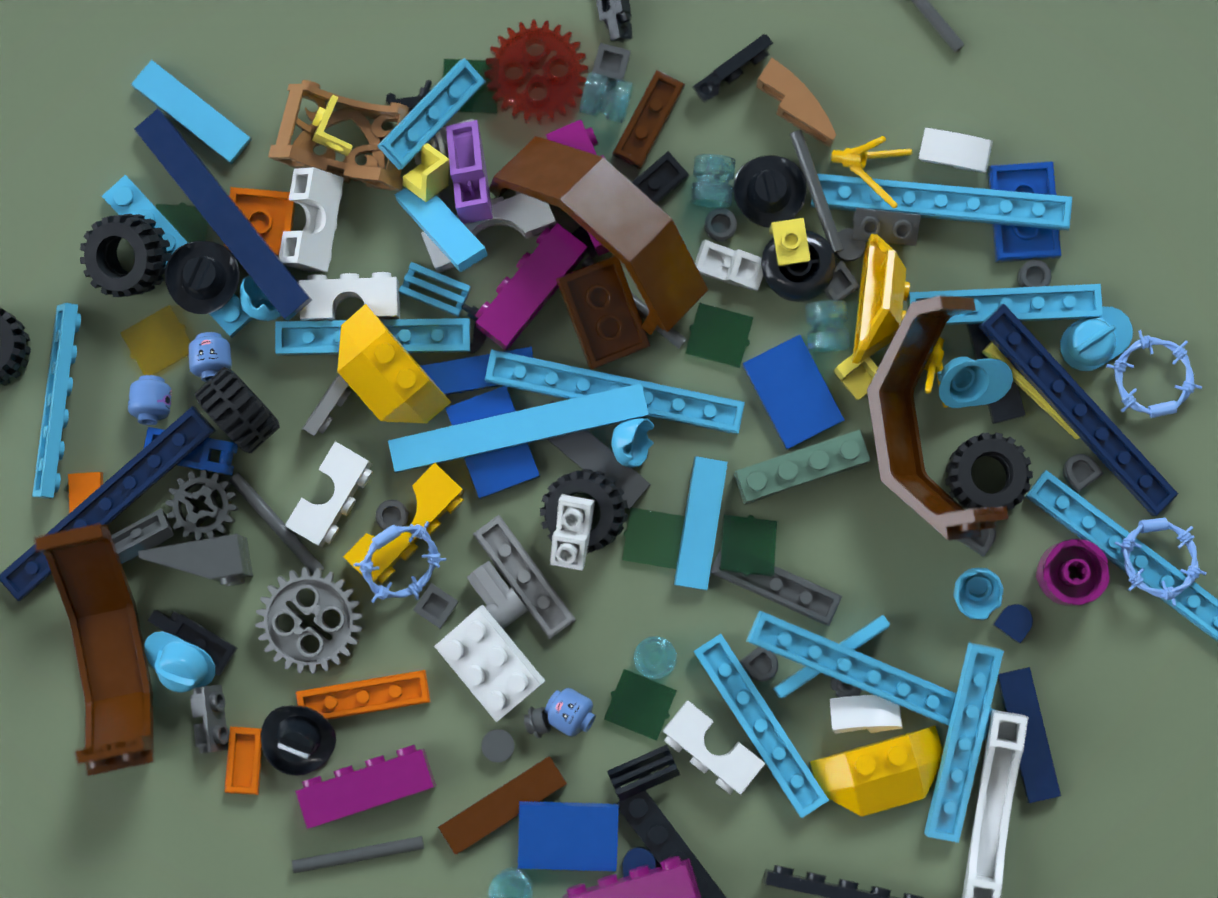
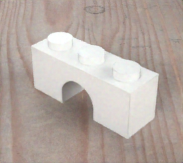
[279,167,344,272]
[299,272,400,321]
[285,441,373,547]
[663,700,765,795]

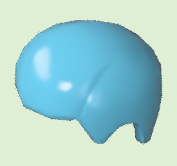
[240,275,281,321]
[611,418,654,468]
[953,568,1004,620]

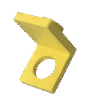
[312,95,353,156]
[769,218,810,266]

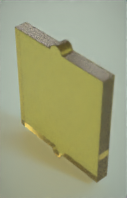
[120,305,191,375]

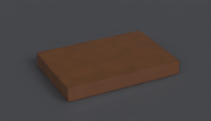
[556,256,651,370]

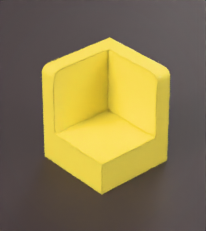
[403,143,450,202]
[833,354,878,400]

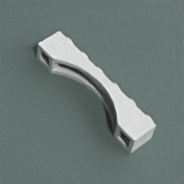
[962,710,1028,898]

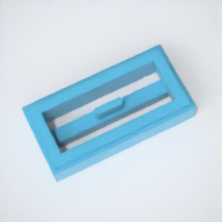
[399,262,471,317]

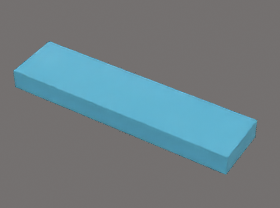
[377,58,486,170]
[131,60,252,164]
[395,188,488,272]
[674,456,728,590]
[773,615,890,698]

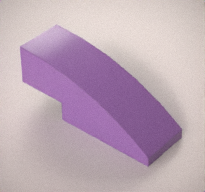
[446,120,493,224]

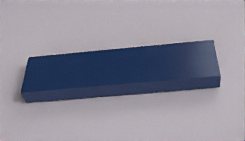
[997,667,1061,803]

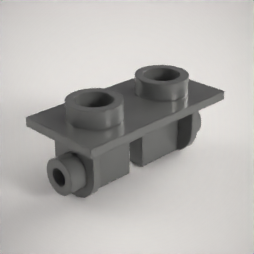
[852,207,921,246]
[190,685,229,754]

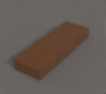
[613,70,685,170]

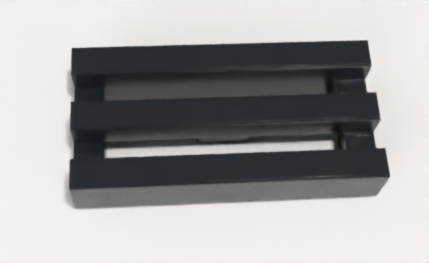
[607,745,680,801]

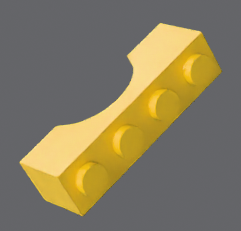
[343,462,464,585]

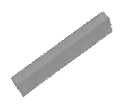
[473,515,576,639]

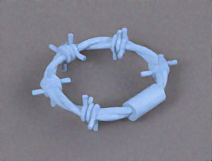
[1106,330,1202,418]
[1115,517,1207,606]
[354,521,446,603]

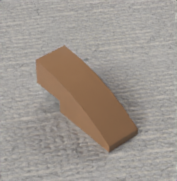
[756,58,836,147]

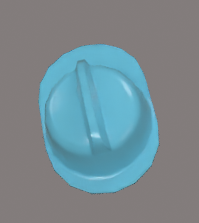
[1060,307,1133,371]
[937,357,1013,408]
[144,631,215,693]

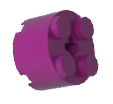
[1036,539,1110,606]

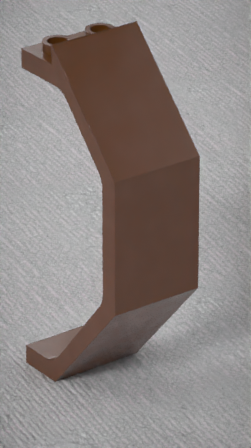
[489,136,708,336]
[867,296,1008,540]
[34,524,154,776]

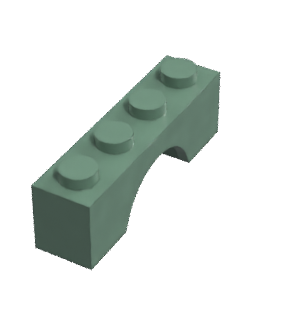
[734,430,871,505]

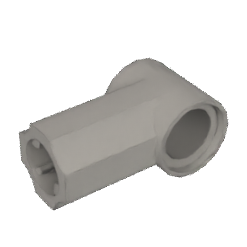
[467,561,528,629]

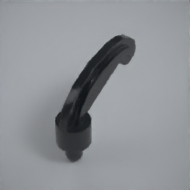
[386,80,432,112]
[461,304,487,353]

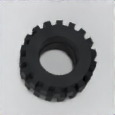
[80,214,172,298]
[0,308,31,386]
[195,367,280,454]
[945,432,1033,511]
[540,469,628,553]

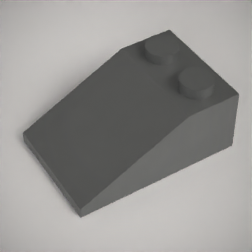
[138,534,253,586]

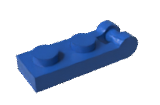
[144,427,238,476]

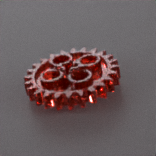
[485,19,588,125]

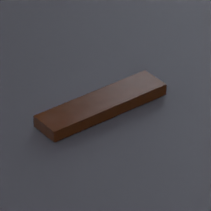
[438,756,567,855]

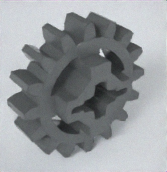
[165,470,238,541]

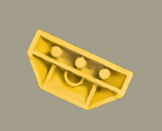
[852,234,910,364]
[337,304,451,424]
[809,725,943,817]

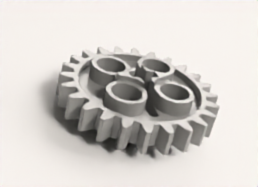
[255,567,363,674]

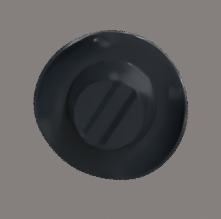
[733,155,807,227]
[762,230,836,302]
[165,241,239,314]
[261,705,336,776]

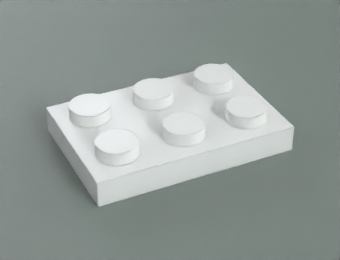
[434,605,545,722]

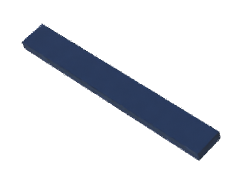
[134,108,312,321]
[978,304,1178,517]
[0,406,216,602]

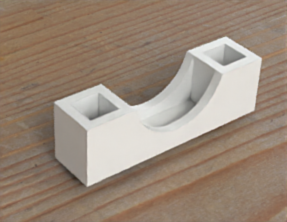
[421,191,556,273]

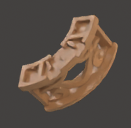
[268,80,409,191]

